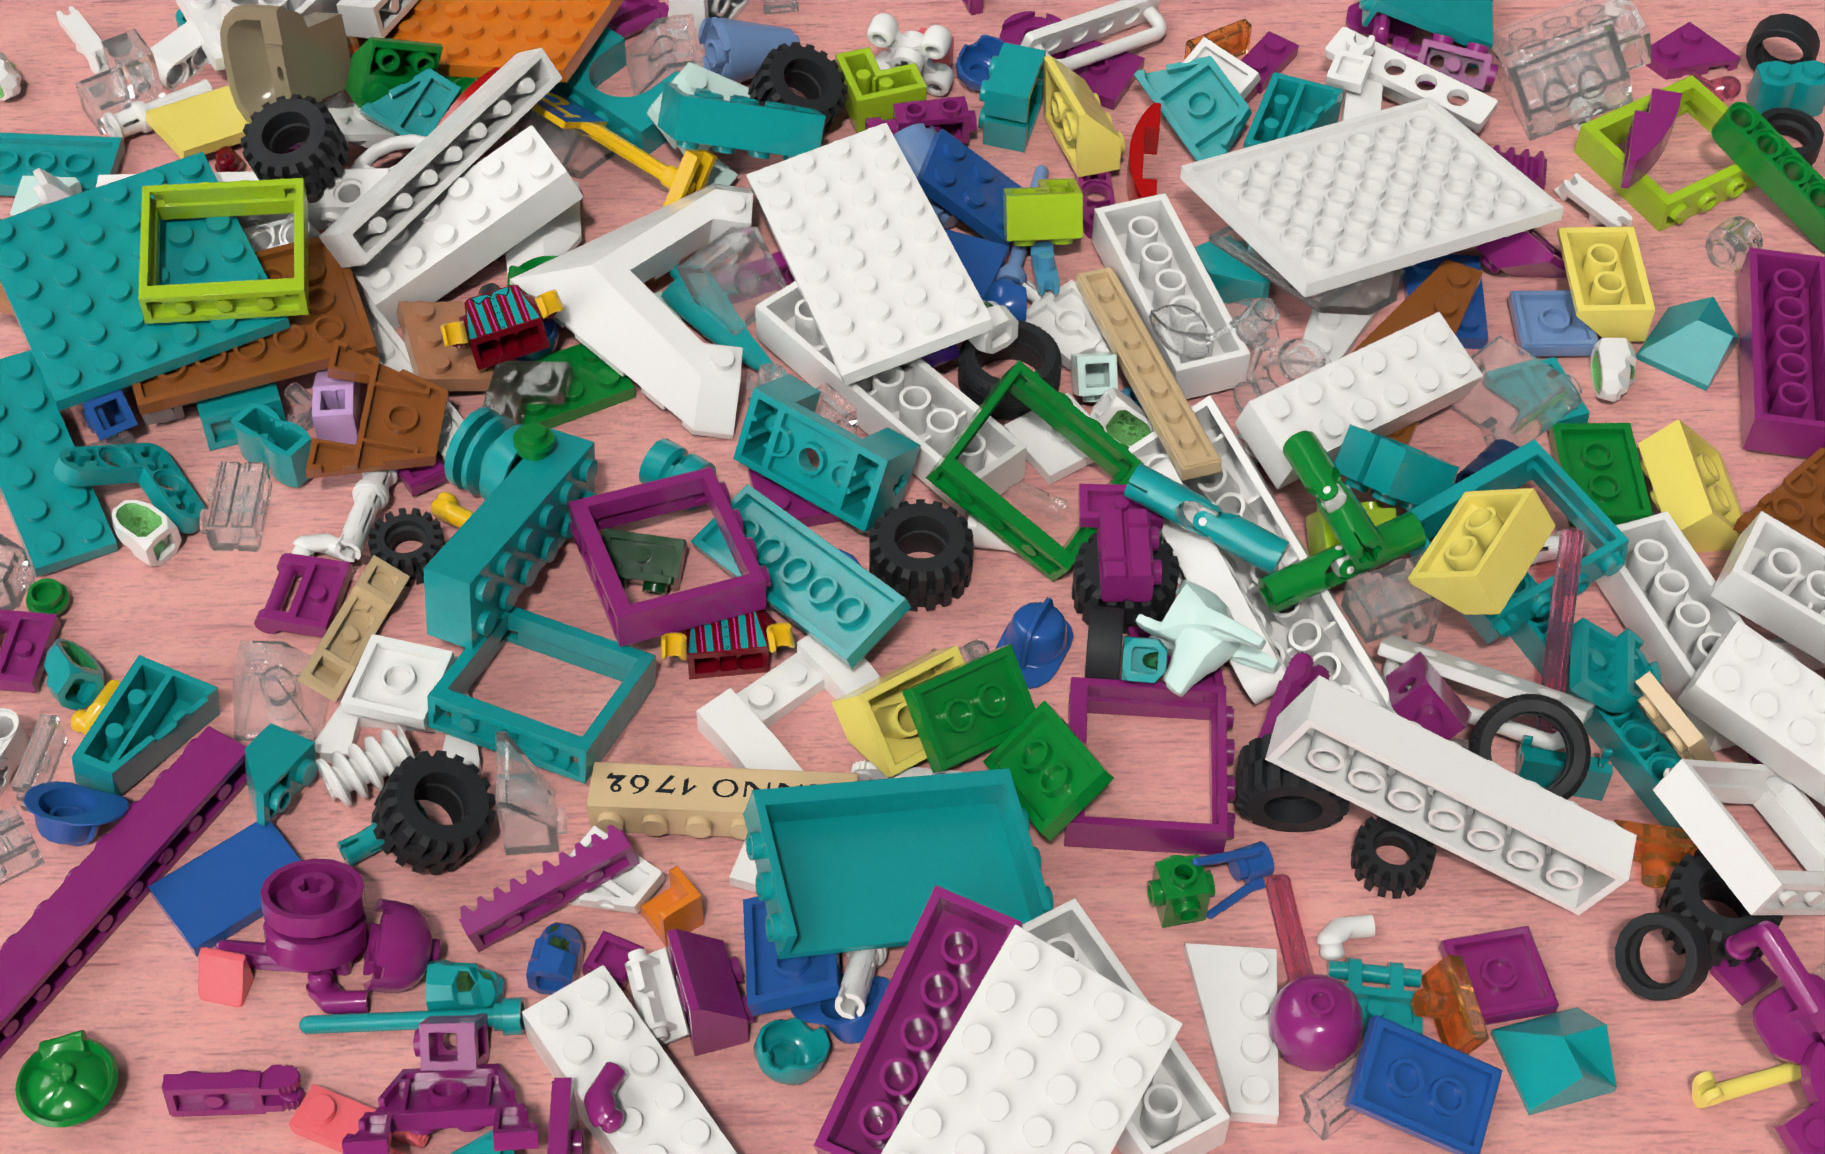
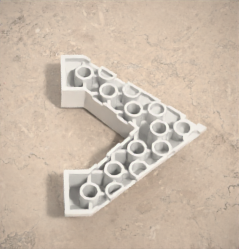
[509,184,753,439]

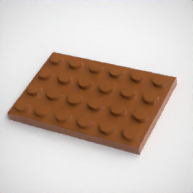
[132,236,379,416]

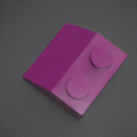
[667,929,755,1056]

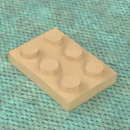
[1635,671,1717,761]

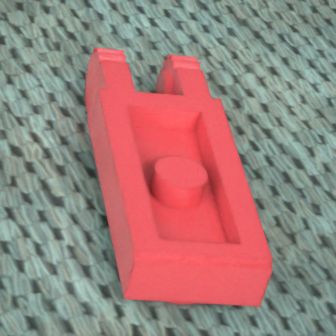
[289,1084,430,1154]

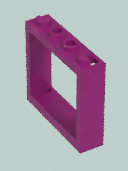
[568,467,771,647]
[1064,677,1236,855]

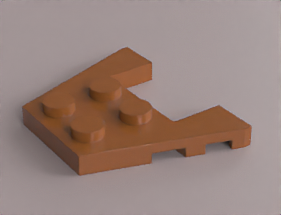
[305,339,449,478]

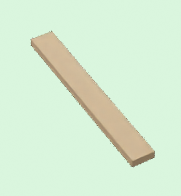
[1076,267,1222,481]

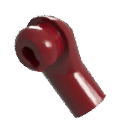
[212,146,244,172]

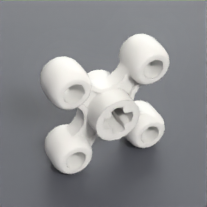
[867,13,954,97]

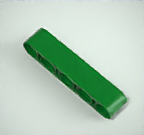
[1711,102,1825,253]

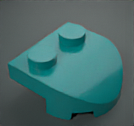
[1569,617,1661,713]

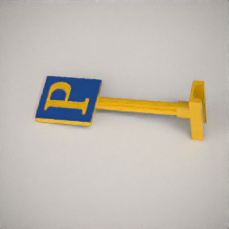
[531,88,717,207]

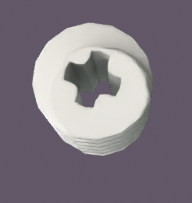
[316,723,415,807]

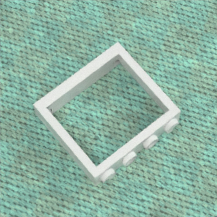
[1653,759,1825,915]

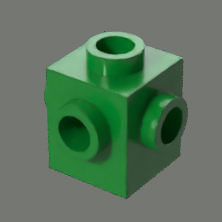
[1147,854,1215,928]

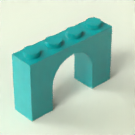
[553,27,680,154]

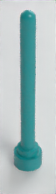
[299,997,525,1036]

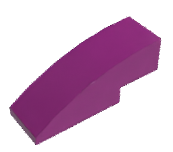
[1621,88,1682,189]

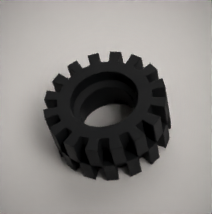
[368,508,445,586]
[1350,816,1436,899]

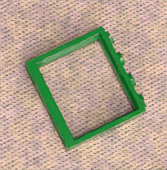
[926,360,1144,582]

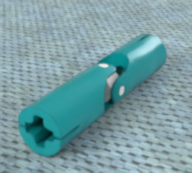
[1123,463,1290,574]

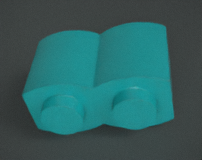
[1746,60,1825,117]
[231,402,311,488]

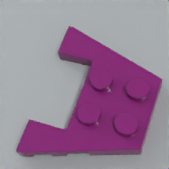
[342,1063,539,1154]

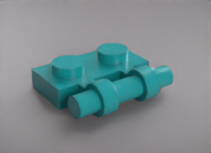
[1327,957,1423,1036]

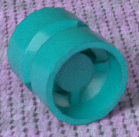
[639,438,716,510]

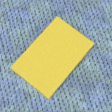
[145,85,250,159]

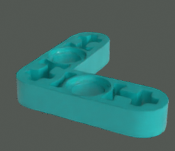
[53,443,206,534]

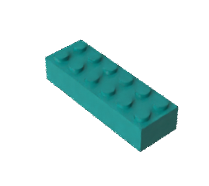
[423,428,598,650]

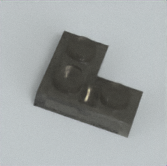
[482,361,574,425]

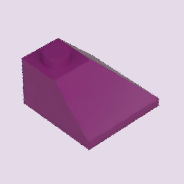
[1475,228,1567,278]

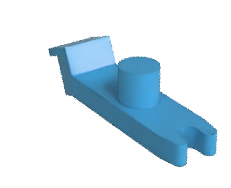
[1030,241,1060,295]

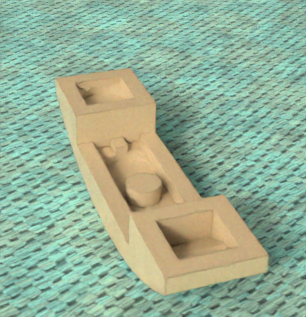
[297,555,410,702]

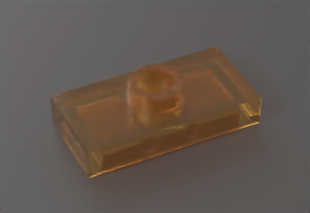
[1184,19,1252,60]

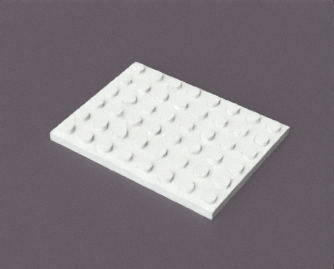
[1180,97,1564,297]

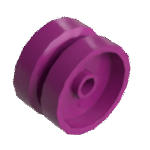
[260,858,368,972]

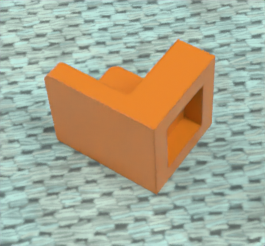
[640,866,704,947]

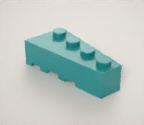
[657,82,826,160]

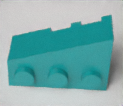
[1243,72,1344,148]
[72,655,220,796]

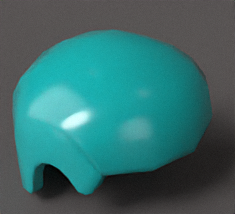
[753,1017,831,1086]

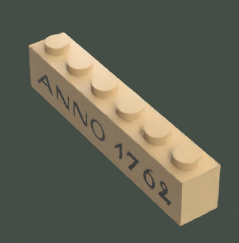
[586,762,859,840]

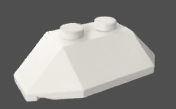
[506,180,582,274]

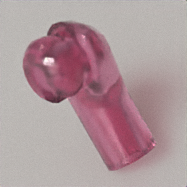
[1690,72,1741,101]

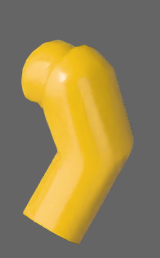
[431,492,474,528]
[71,680,121,736]

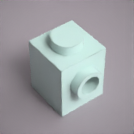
[1071,352,1118,402]

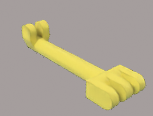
[1692,1062,1801,1109]

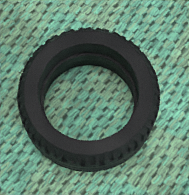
[958,320,1062,420]
[1468,694,1591,800]

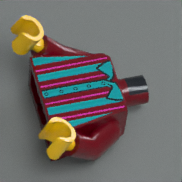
[440,283,565,370]
[661,609,795,680]

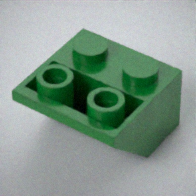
[345,37,443,108]

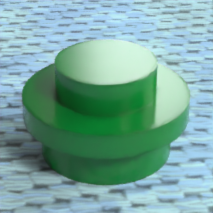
[513,423,555,461]
[26,578,70,615]

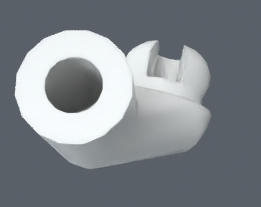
[291,533,347,562]
[1317,915,1375,960]

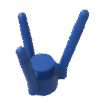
[1192,841,1274,919]

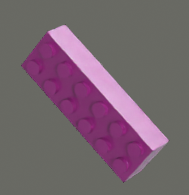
[1738,247,1825,458]
[813,885,1023,1154]

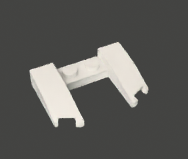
[696,635,880,771]

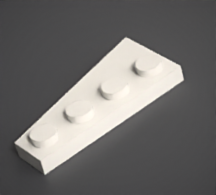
[1184,943,1279,1124]

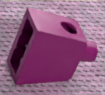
[1386,652,1472,740]

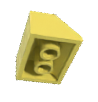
[1044,56,1125,178]
[1557,226,1655,342]
[1638,419,1743,552]
[1408,488,1556,615]
[832,645,965,777]

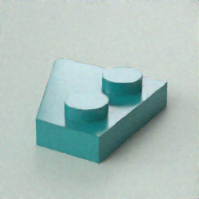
[360,68,461,137]

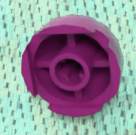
[363,898,440,993]
[1269,974,1363,1072]

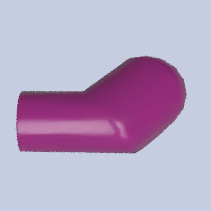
[306,969,369,1014]
[584,1062,626,1134]

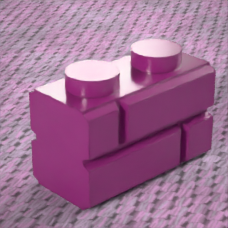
[1097,509,1162,602]

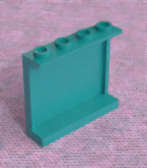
[1359,0,1493,69]

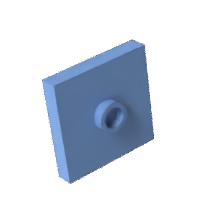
[1508,290,1598,357]

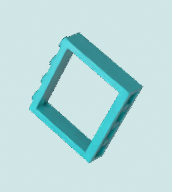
[1408,439,1629,644]
[427,606,656,784]

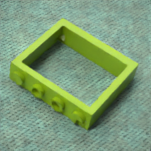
[1574,75,1757,232]
[138,178,309,324]

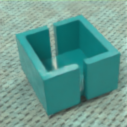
[978,42,1046,153]
[1334,424,1460,511]

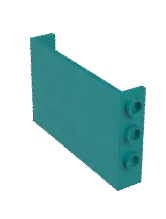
[743,768,1054,959]

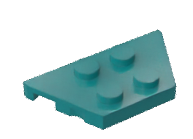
[1134,56,1252,161]

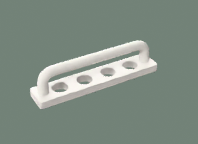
[1020,0,1167,71]
[1325,27,1498,134]
[1377,635,1595,751]

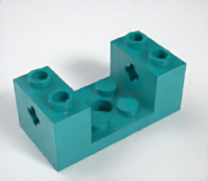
[733,374,921,532]

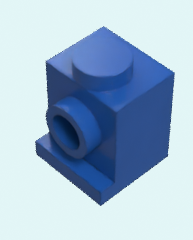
[82,389,138,441]

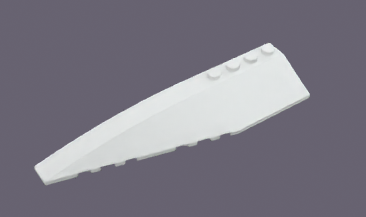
[1128,396,1398,715]

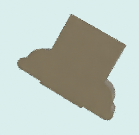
[220,4,351,124]

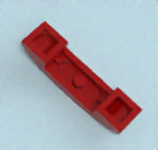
[1126,103,1161,201]

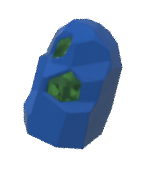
[526,922,584,995]

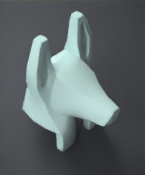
[1136,580,1280,697]

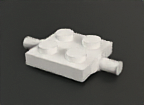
[1022,280,1118,370]

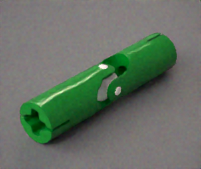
[1283,431,1388,569]
[1258,511,1426,613]

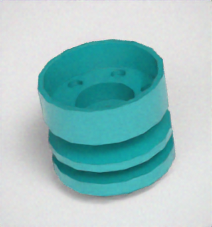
[444,407,524,500]

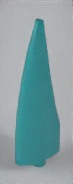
[661,265,783,380]

